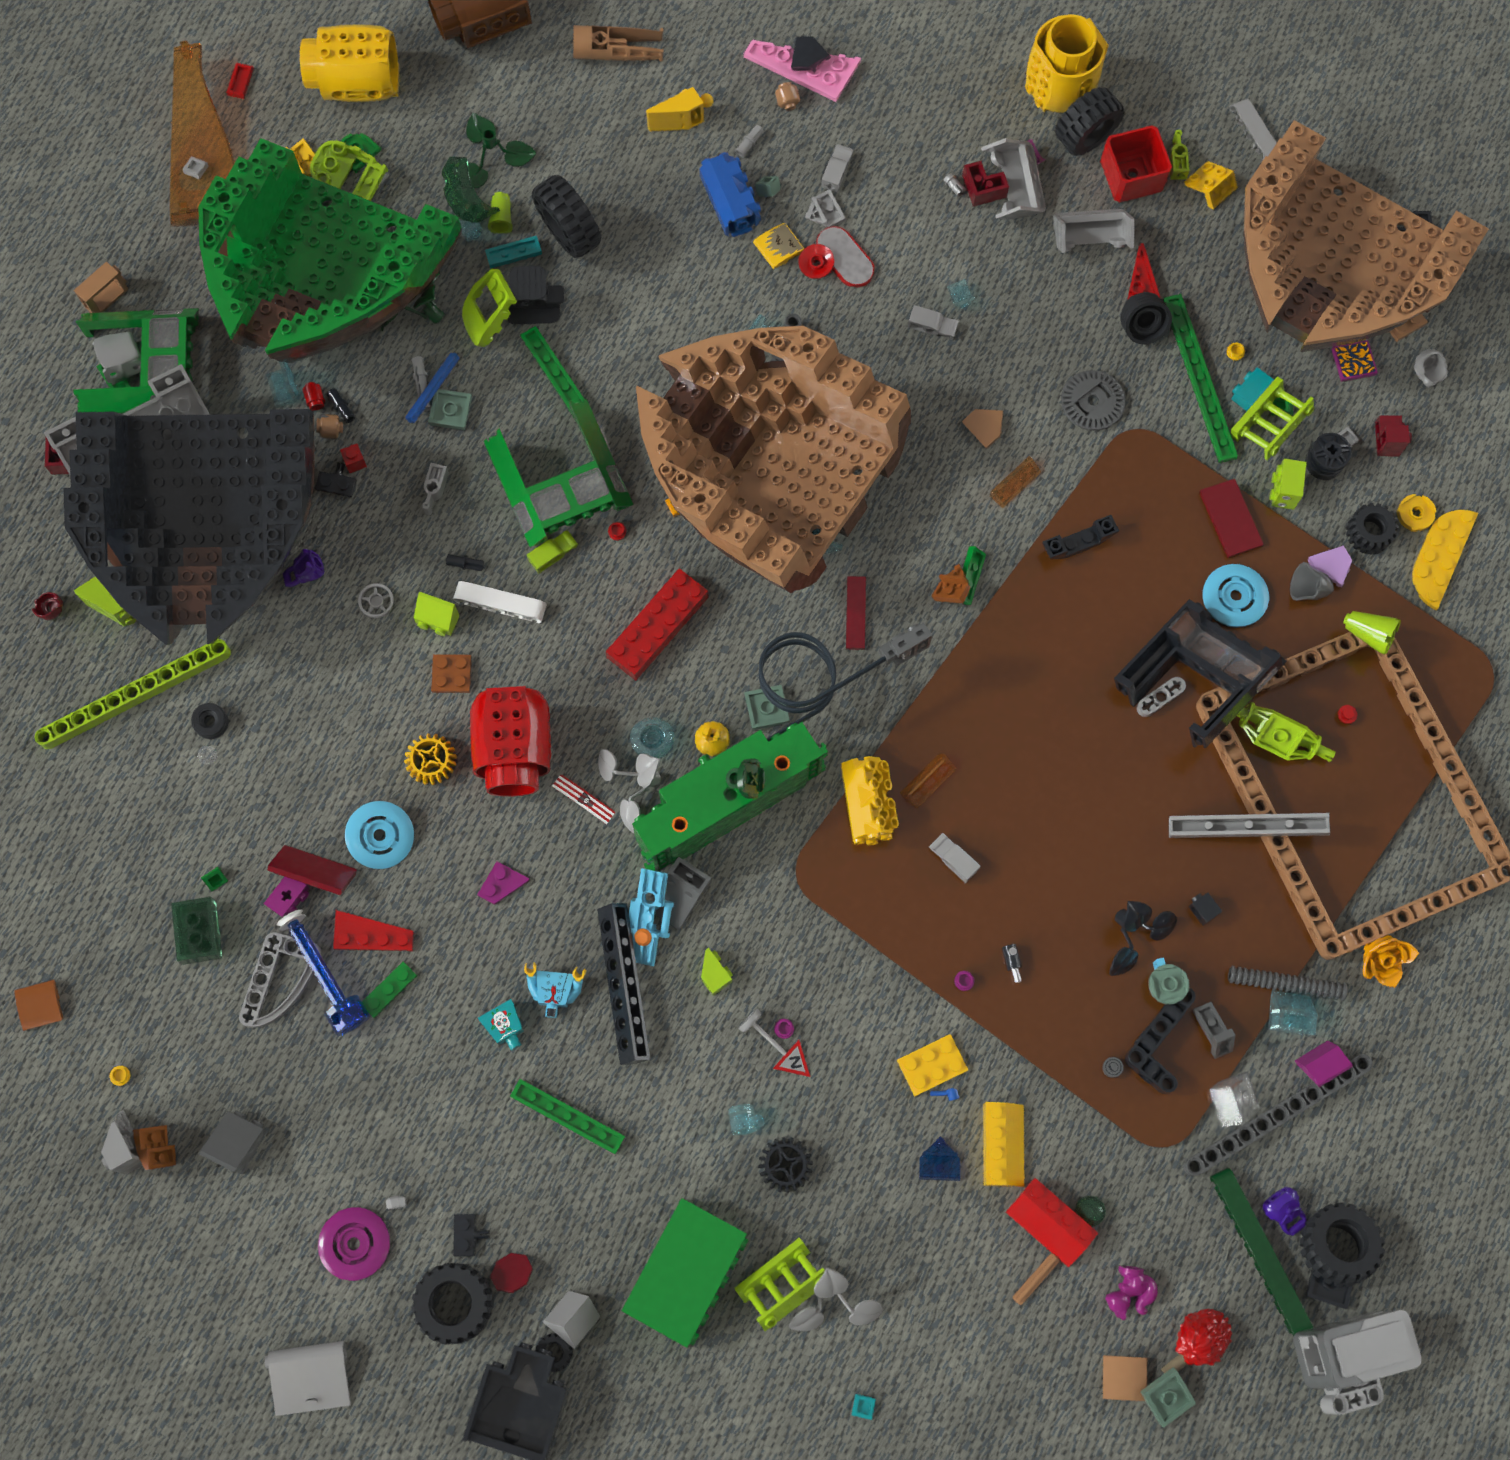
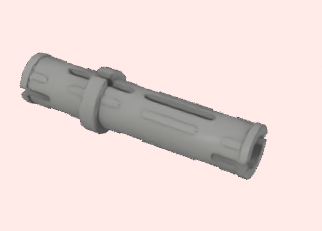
[412,356,431,411]

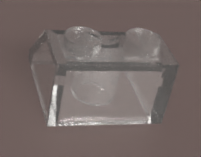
[1210,1072,1260,1127]

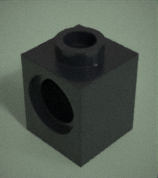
[1189,892,1222,926]

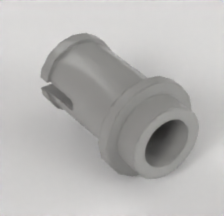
[944,173,966,197]

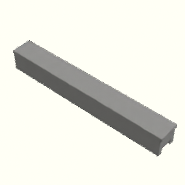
[1169,813,1330,838]

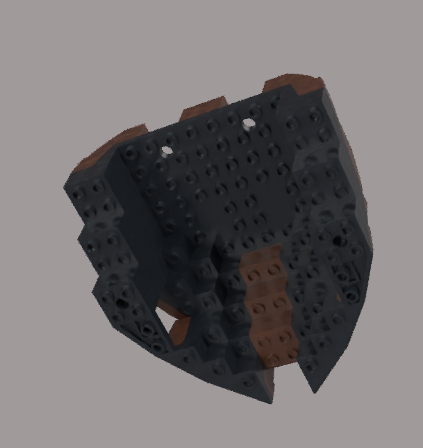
[63,409,315,645]

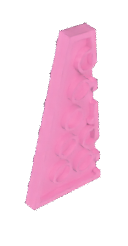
[744,40,861,102]

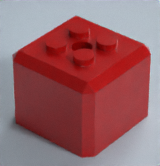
[1100,125,1172,202]

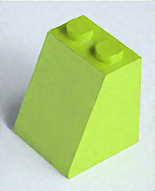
[73,576,137,627]

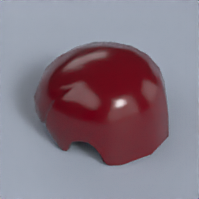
[32,592,63,621]

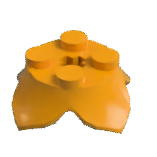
[1363,935,1419,988]

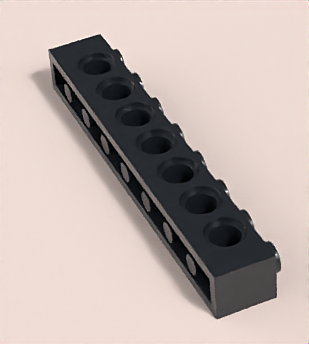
[597,903,650,1065]

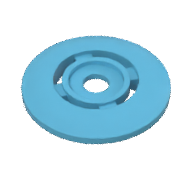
[1202,564,1269,628]
[345,801,414,869]

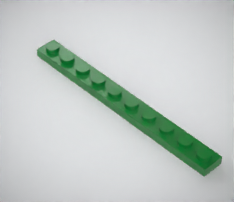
[1163,294,1238,463]

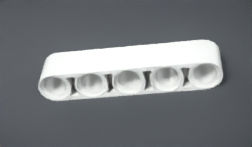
[453,581,547,623]

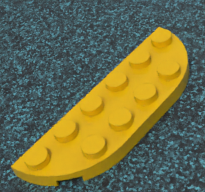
[1412,510,1478,610]

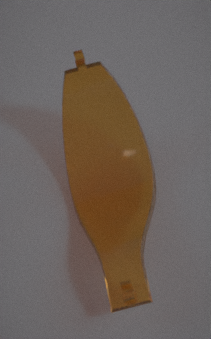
[170,40,235,227]

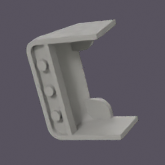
[981,138,1046,220]
[1053,209,1134,253]

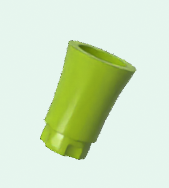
[488,192,513,234]

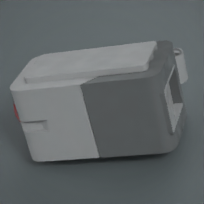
[1293,1310,1422,1415]

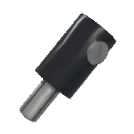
[1002,944,1022,983]

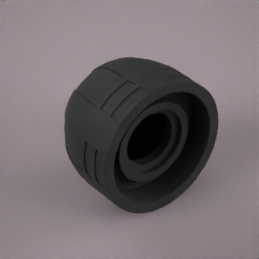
[1120,292,1172,344]

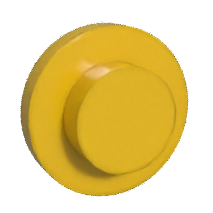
[1226,342,1245,361]
[110,1066,131,1086]

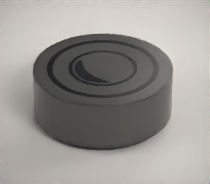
[1102,1057,1123,1078]

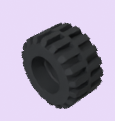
[1346,503,1399,555]

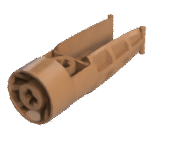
[573,25,664,62]

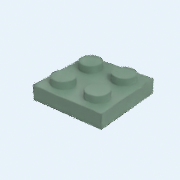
[428,389,472,430]
[744,685,790,730]
[1140,1368,1196,1428]

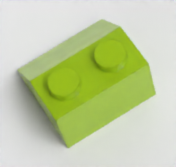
[414,592,460,636]

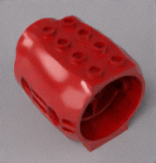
[470,686,551,797]

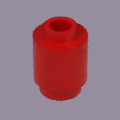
[302,382,325,411]

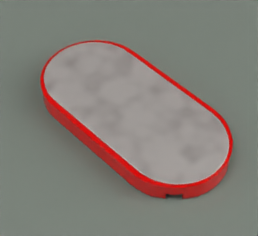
[816,226,874,288]

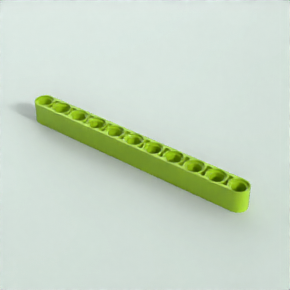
[34,639,231,749]

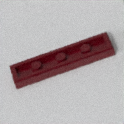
[846,576,866,650]

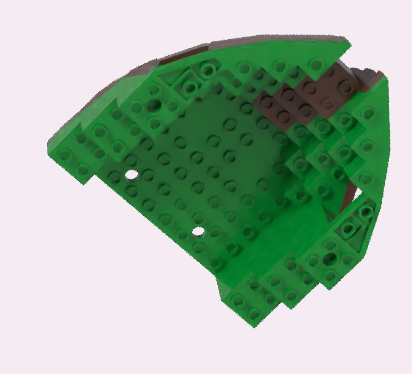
[198,138,462,363]

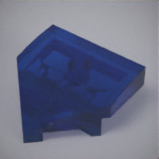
[919,1136,960,1181]

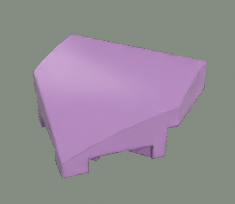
[1308,546,1352,587]

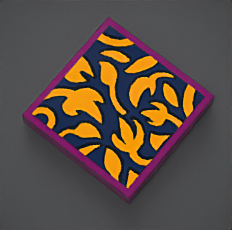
[1331,340,1378,382]

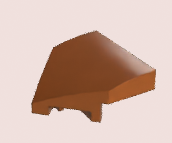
[931,564,970,604]

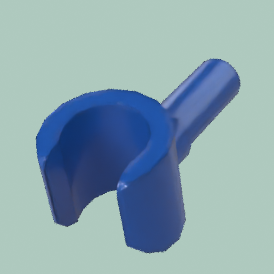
[930,1088,959,1101]

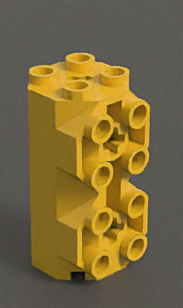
[841,756,899,846]

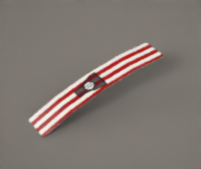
[552,775,615,824]

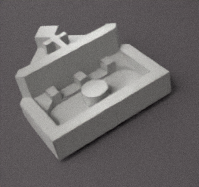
[805,189,846,227]

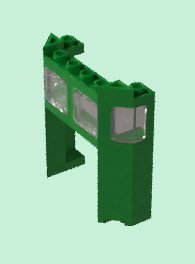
[73,308,199,414]
[484,399,634,547]

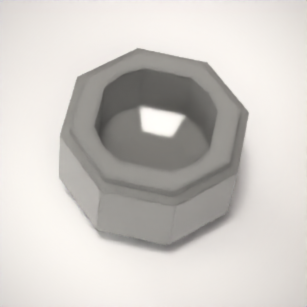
[386,1195,407,1210]

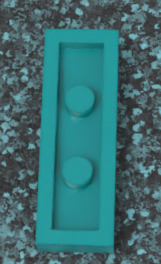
[485,235,542,269]

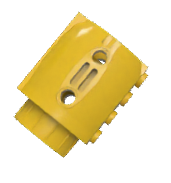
[1025,14,1109,113]
[300,24,399,102]

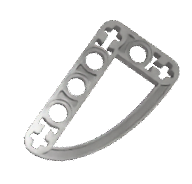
[239,932,321,1028]

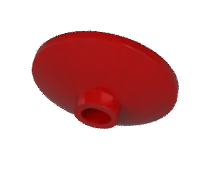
[798,244,834,279]

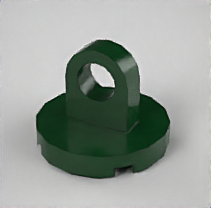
[726,759,765,799]

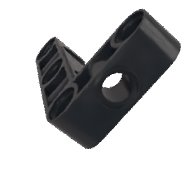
[1125,988,1196,1094]

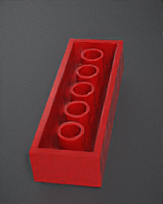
[606,568,709,681]

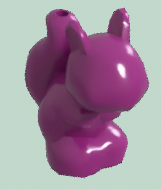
[1105,1265,1158,1321]

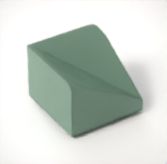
[755,176,781,197]

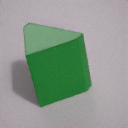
[201,867,228,892]

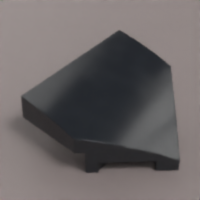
[791,36,831,72]

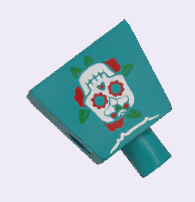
[478,999,524,1051]

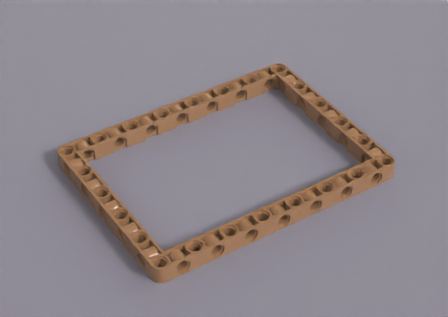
[1196,632,1510,960]

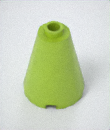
[1343,611,1401,655]

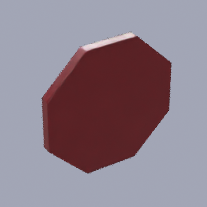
[490,1253,533,1293]

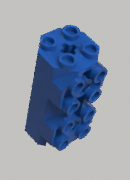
[699,152,761,237]

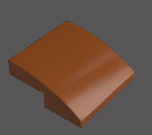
[14,979,64,1031]
[133,1125,176,1170]

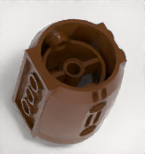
[427,0,532,49]

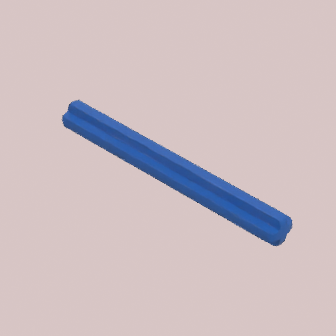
[405,353,459,423]

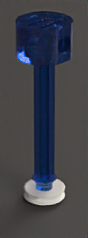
[277,910,370,1036]

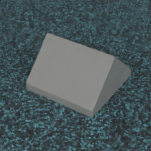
[543,1291,600,1349]

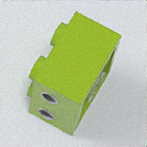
[1269,459,1307,510]

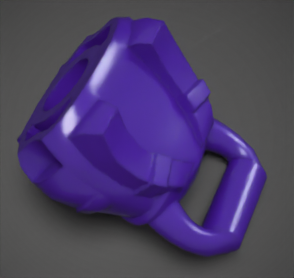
[283,549,325,587]
[1263,1187,1307,1236]

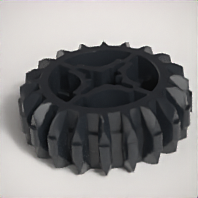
[758,1137,813,1193]

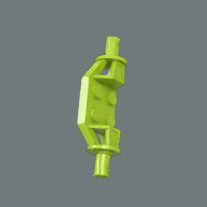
[1237,702,1335,762]

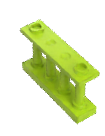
[1231,376,1315,461]
[734,1237,825,1332]

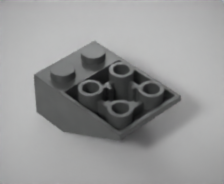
[651,857,712,930]

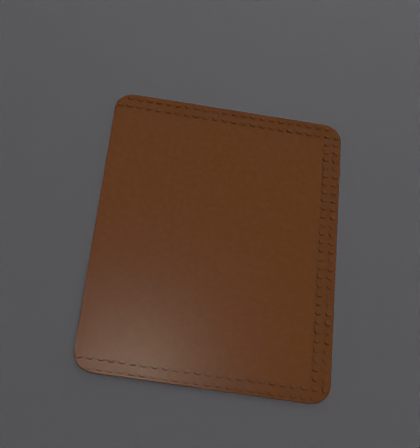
[796,429,1494,1148]

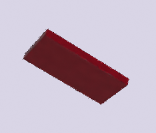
[1199,479,1264,558]
[267,845,357,895]

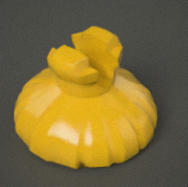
[695,721,730,757]

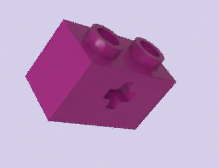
[263,877,310,918]

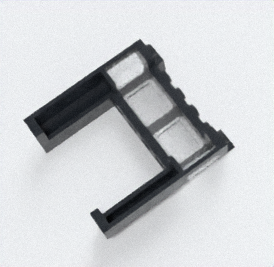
[1114,599,1287,748]

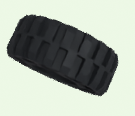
[532,175,602,258]

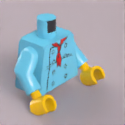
[524,962,586,1018]

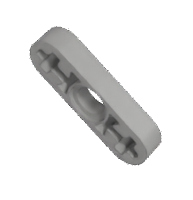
[1137,677,1186,717]

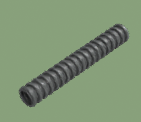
[1228,965,1348,1001]

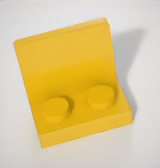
[1184,161,1238,209]

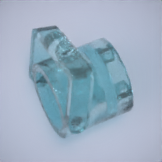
[728,1104,765,1135]

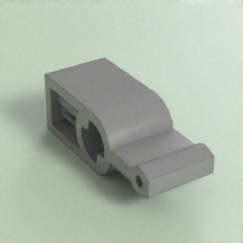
[821,144,854,193]
[908,305,959,339]
[423,463,449,515]
[929,833,980,883]

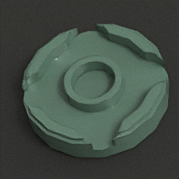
[1149,964,1189,1004]

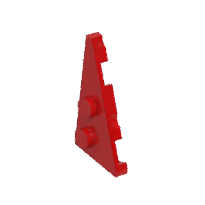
[1127,243,1161,300]

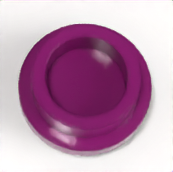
[954,971,974,991]
[774,1019,794,1039]

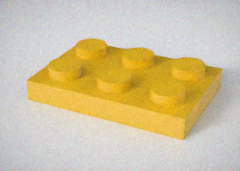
[897,1034,968,1097]

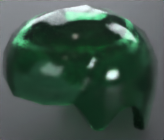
[1074,1195,1106,1227]

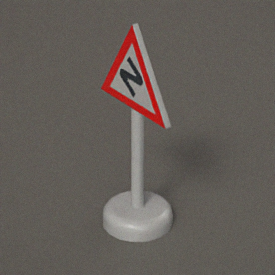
[738,1008,810,1077]

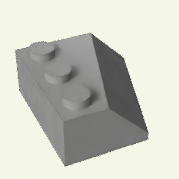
[101,1109,143,1174]

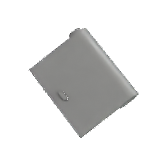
[265,1341,351,1416]

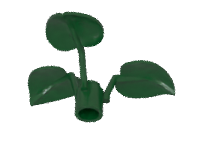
[458,112,536,189]
[381,270,445,332]

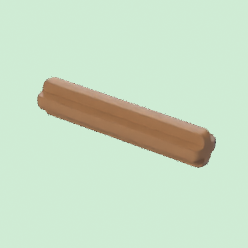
[1012,1253,1060,1305]

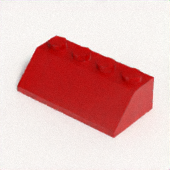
[1005,1178,1098,1267]

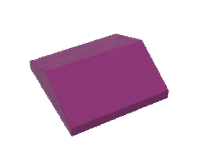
[1295,1040,1353,1087]

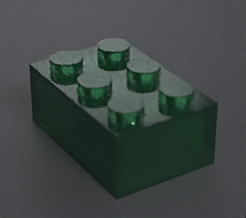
[171,896,222,965]

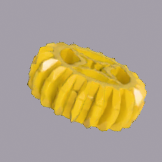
[404,733,457,785]

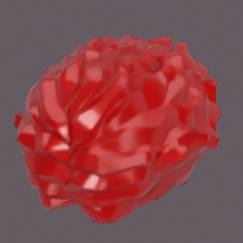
[1175,1308,1232,1366]

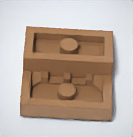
[1103,1355,1147,1401]

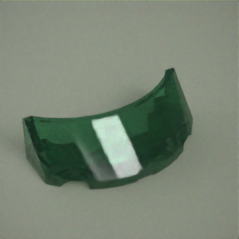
[442,156,500,223]

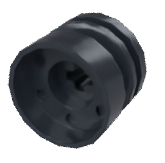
[1305,433,1352,480]

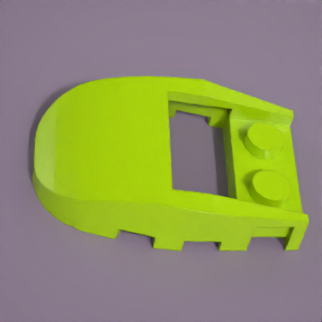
[310,140,389,201]
[462,269,517,347]

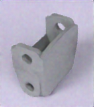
[92,332,141,385]

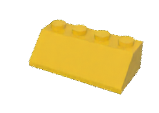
[983,1102,1024,1187]

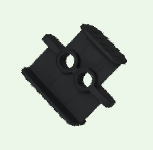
[507,266,564,324]

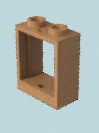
[73,262,128,313]

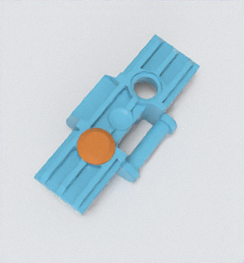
[629,868,675,966]

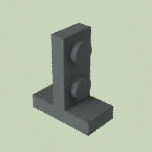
[1193,1002,1236,1059]

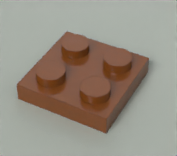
[431,654,472,693]

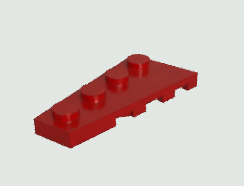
[333,910,414,951]

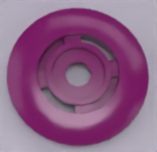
[318,1207,390,1281]

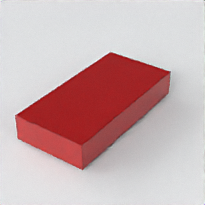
[226,63,254,99]

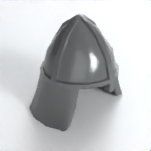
[1290,562,1334,601]

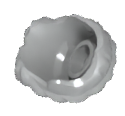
[1414,349,1448,388]

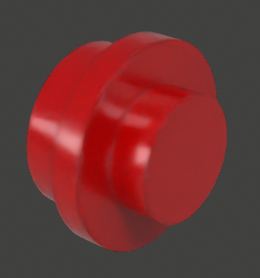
[608,522,627,541]
[1338,705,1358,724]

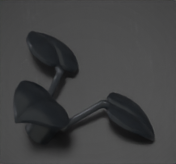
[1109,901,1177,976]

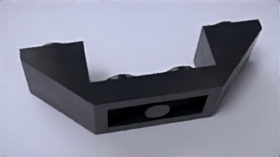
[1042,515,1119,559]

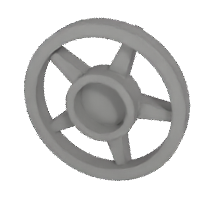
[358,583,394,618]

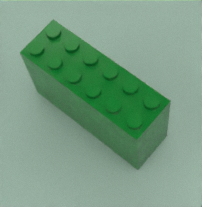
[621,1198,748,1348]

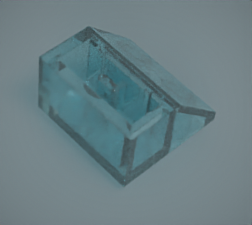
[1268,990,1317,1036]

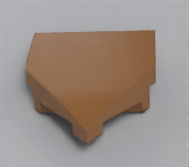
[962,409,1003,449]

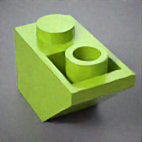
[701,948,733,996]

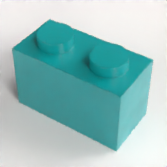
[1231,367,1274,411]

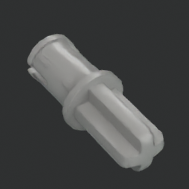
[735,125,764,158]

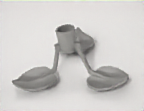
[598,749,661,833]
[789,1267,884,1331]

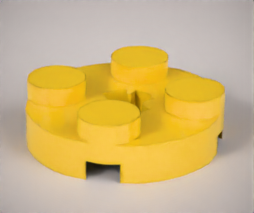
[1396,494,1436,532]

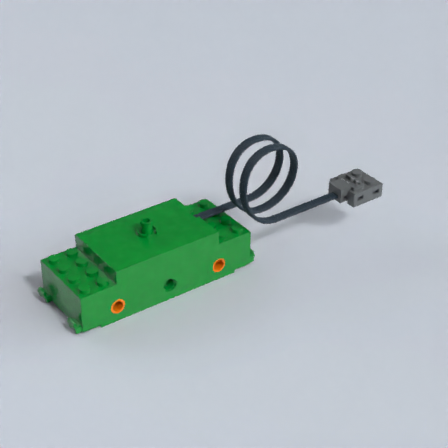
[632,622,932,871]

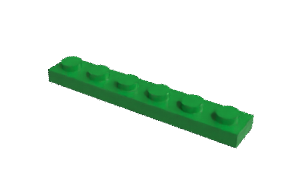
[520,326,584,422]
[510,1079,625,1155]

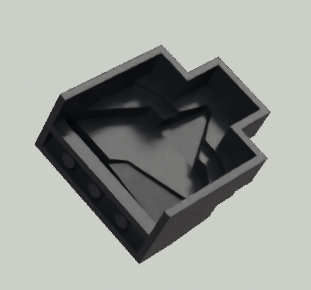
[462,1342,568,1460]

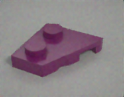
[477,861,530,905]

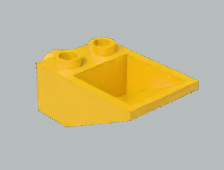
[646,87,714,131]

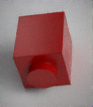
[340,443,367,473]

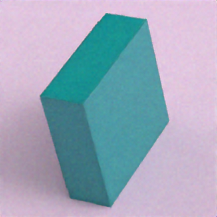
[851,1394,876,1420]

